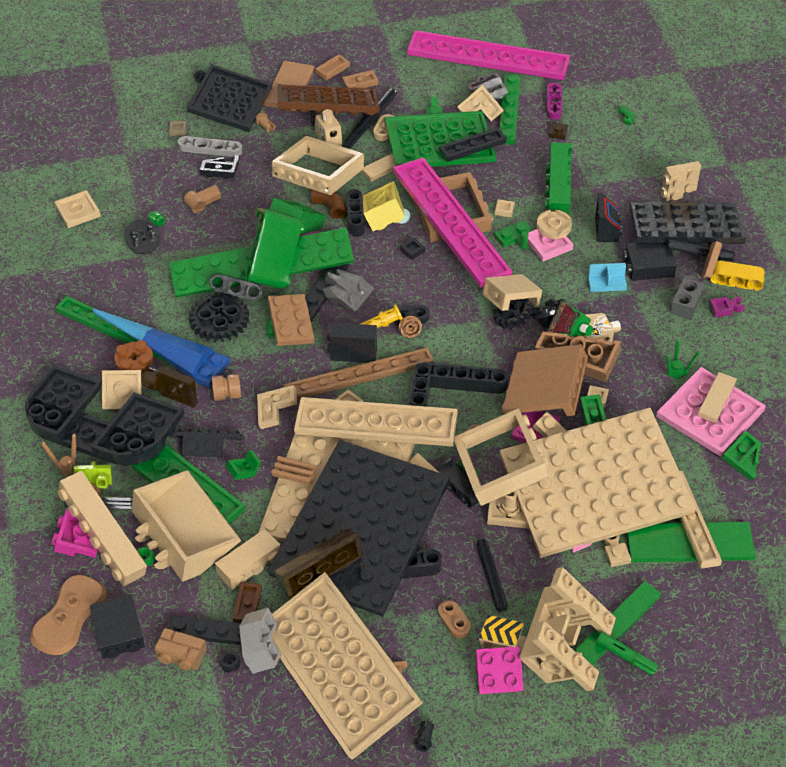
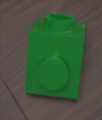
[226,450,261,480]

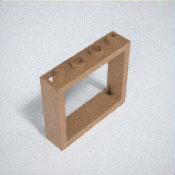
[412,172,494,243]

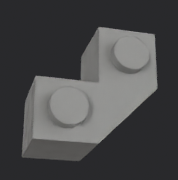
[239,608,281,674]

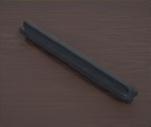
[341,88,397,149]

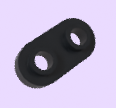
[394,305,430,326]

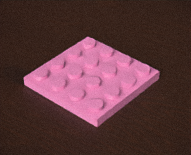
[656,367,766,457]

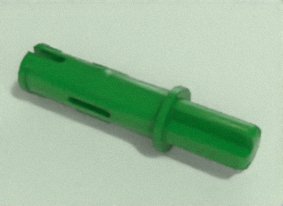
[596,631,658,676]

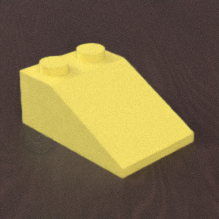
[363,181,405,231]

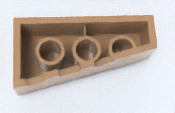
[535,332,621,383]

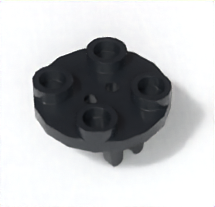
[124,219,160,254]
[531,299,566,328]

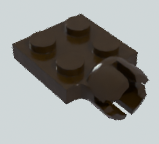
[141,366,198,408]

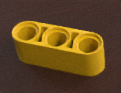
[710,261,765,291]

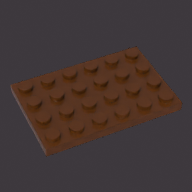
[277,84,380,115]

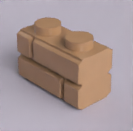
[155,628,207,671]

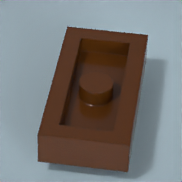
[233,582,262,622]

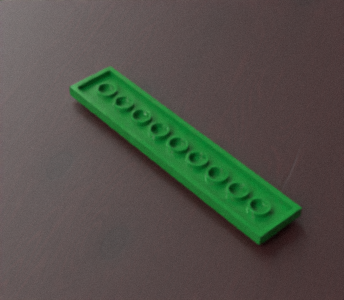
[169,227,354,298]

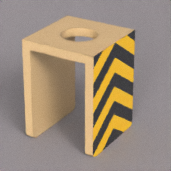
[479,615,526,652]

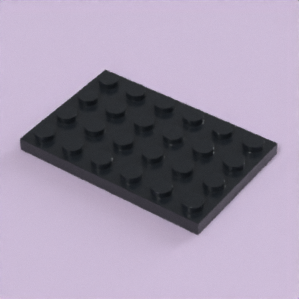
[630,201,746,244]

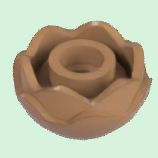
[399,316,422,338]

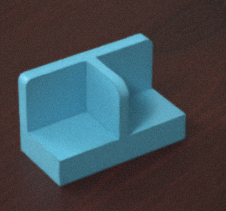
[588,263,627,292]

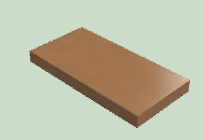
[264,61,315,111]

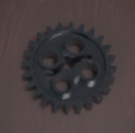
[189,292,249,342]

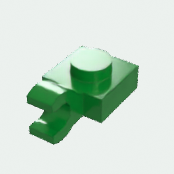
[426,96,443,114]

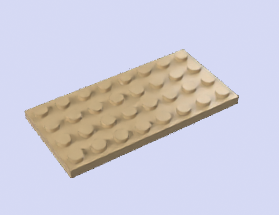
[272,572,423,760]

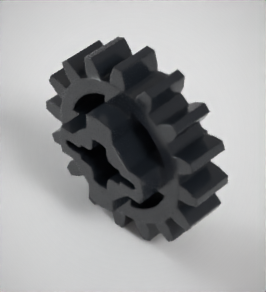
[493,298,533,330]

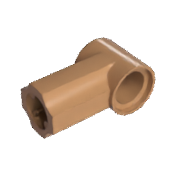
[184,185,221,213]

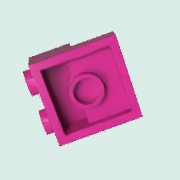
[52,509,98,558]

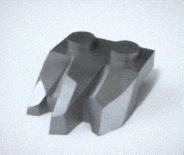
[468,73,508,99]
[322,269,375,314]

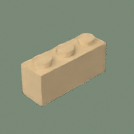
[215,529,281,590]

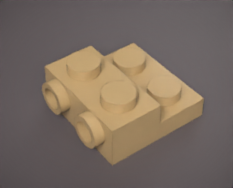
[660,161,701,201]

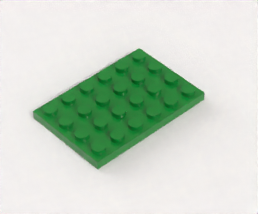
[384,111,496,167]

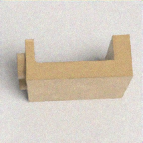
[483,274,542,311]

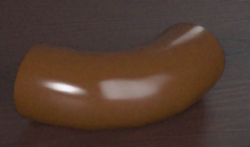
[312,188,347,219]

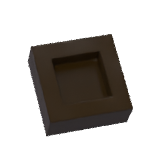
[549,122,568,140]

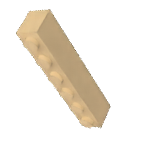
[58,471,147,587]

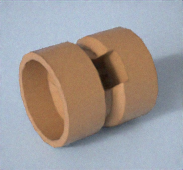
[212,373,241,401]

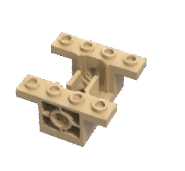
[519,567,616,691]

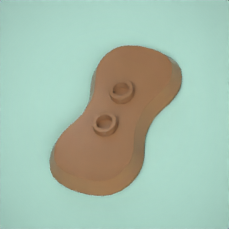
[30,575,107,655]

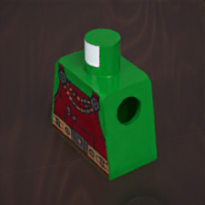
[547,301,593,337]

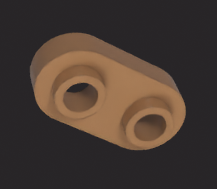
[438,600,471,639]

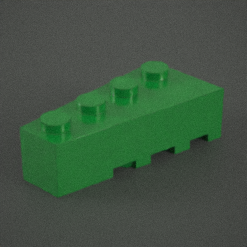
[545,142,572,215]

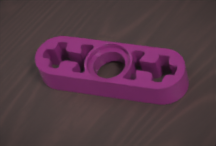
[547,83,562,119]

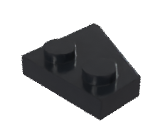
[200,154,240,179]

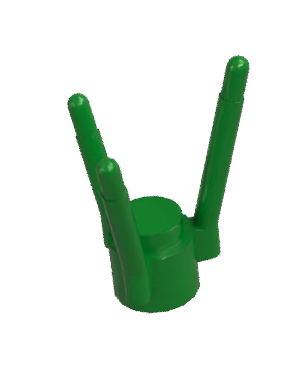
[666,340,700,379]

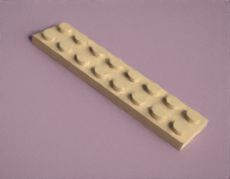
[294,397,458,447]

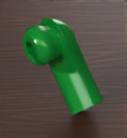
[619,106,635,125]

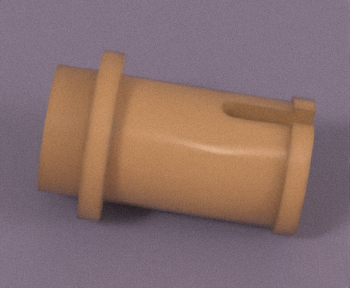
[255,113,275,133]

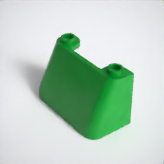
[240,208,304,290]

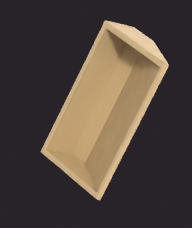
[131,470,241,582]

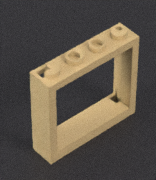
[272,136,364,195]
[454,408,549,506]

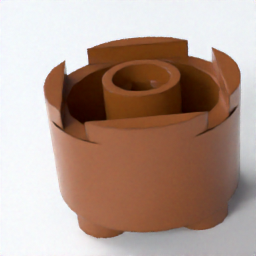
[114,340,155,376]

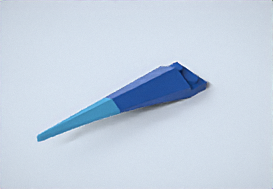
[93,309,230,388]

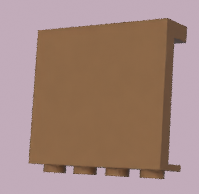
[502,344,588,416]

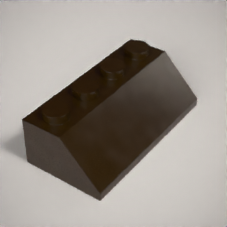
[274,528,363,599]

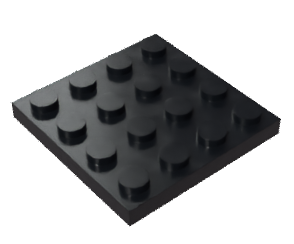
[187,64,272,132]

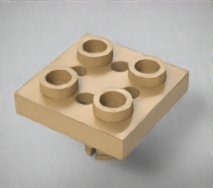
[487,491,528,529]

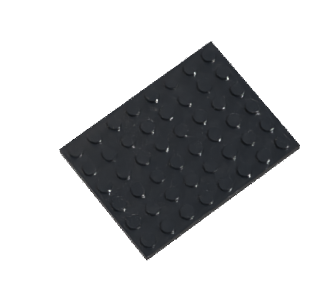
[268,440,450,617]

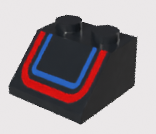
[595,193,623,242]

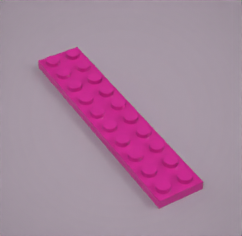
[407,30,570,80]
[393,158,512,287]

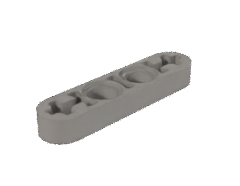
[178,136,242,157]

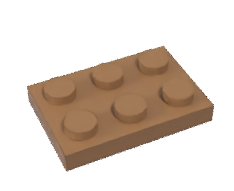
[267,294,314,346]

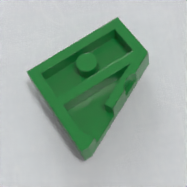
[722,431,762,481]

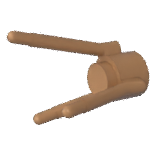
[41,434,77,476]

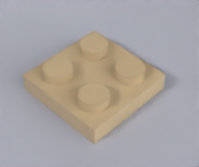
[54,190,101,228]
[102,370,142,410]

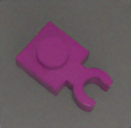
[709,297,745,317]

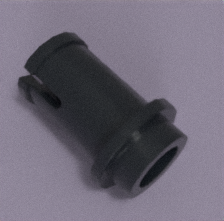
[414,721,435,752]

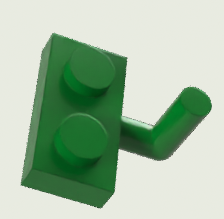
[494,221,533,250]

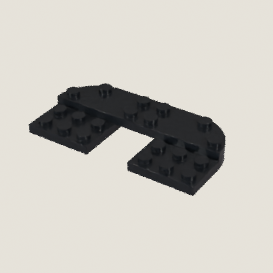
[25,365,185,466]

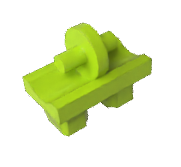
[74,461,112,488]

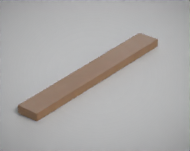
[283,347,434,400]

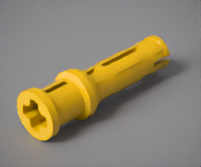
[360,305,403,328]

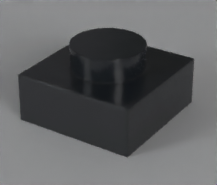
[400,237,425,260]

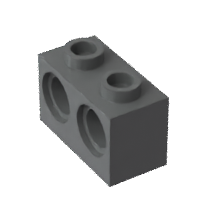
[669,277,705,320]

